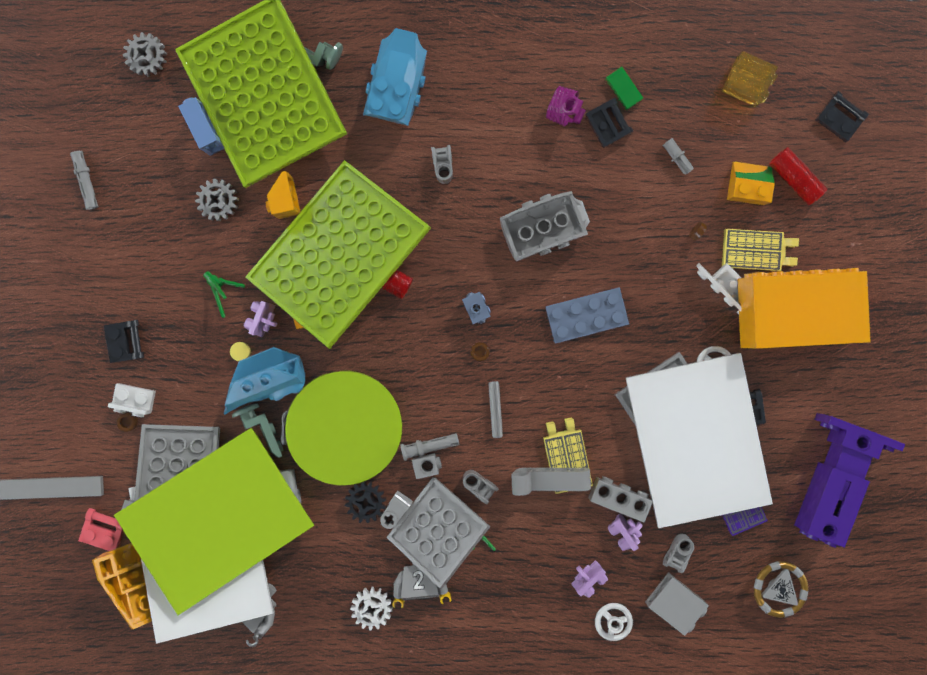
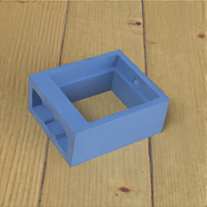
[178,97,224,156]

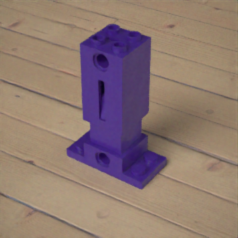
[794,413,905,548]

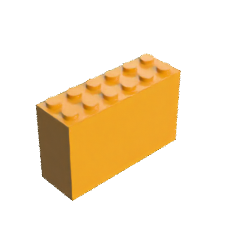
[737,268,870,348]

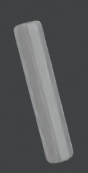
[489,381,503,438]

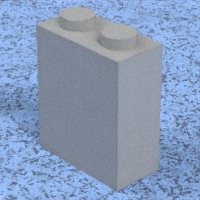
[645,572,709,636]

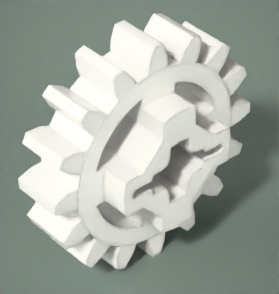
[350,587,393,630]

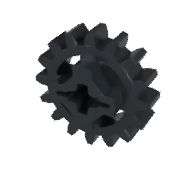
[345,481,387,524]

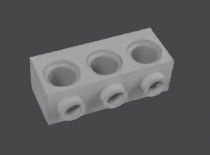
[588,476,653,522]

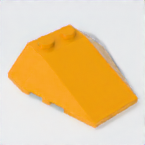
[92,543,152,629]

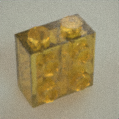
[721,51,778,107]

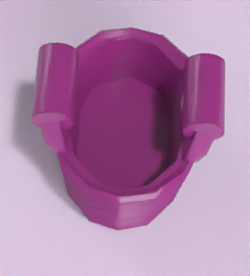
[546,86,586,127]

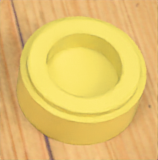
[230,342,251,361]

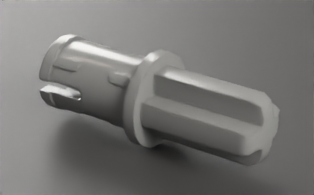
[662,138,694,175]

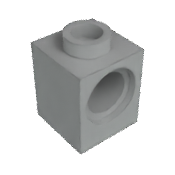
[412,453,442,479]

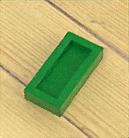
[605,67,643,111]

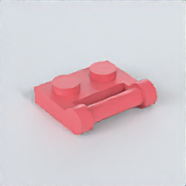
[78,508,124,551]

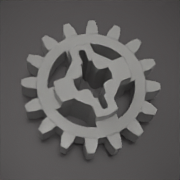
[123,32,167,77]
[195,179,239,221]

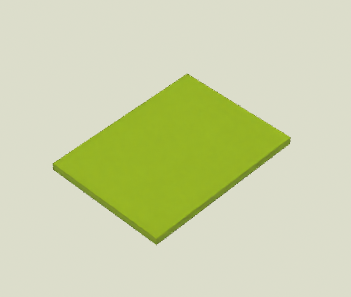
[175,0,347,188]
[246,160,431,349]
[114,428,314,615]

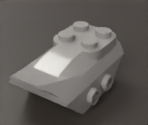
[500,191,590,261]

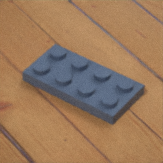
[545,287,629,343]

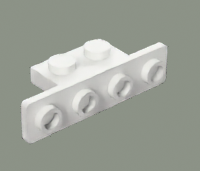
[696,263,741,314]

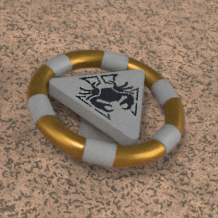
[754,561,809,618]

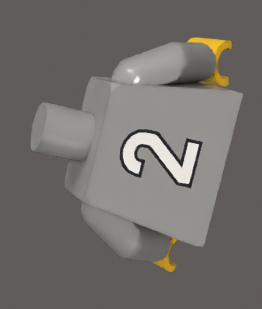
[392,562,451,608]

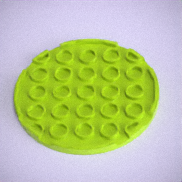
[285,371,402,485]

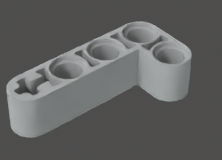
[511,468,591,496]

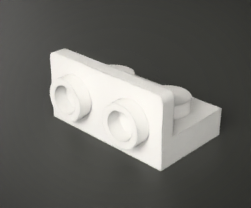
[108,383,156,417]

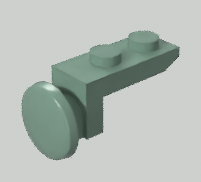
[304,42,343,70]
[232,404,283,457]

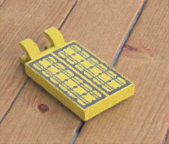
[722,229,799,271]
[543,417,593,494]

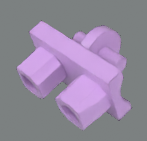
[244,301,277,337]
[608,513,643,551]
[571,560,608,598]

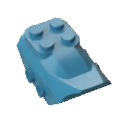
[363,28,427,126]
[224,347,306,415]

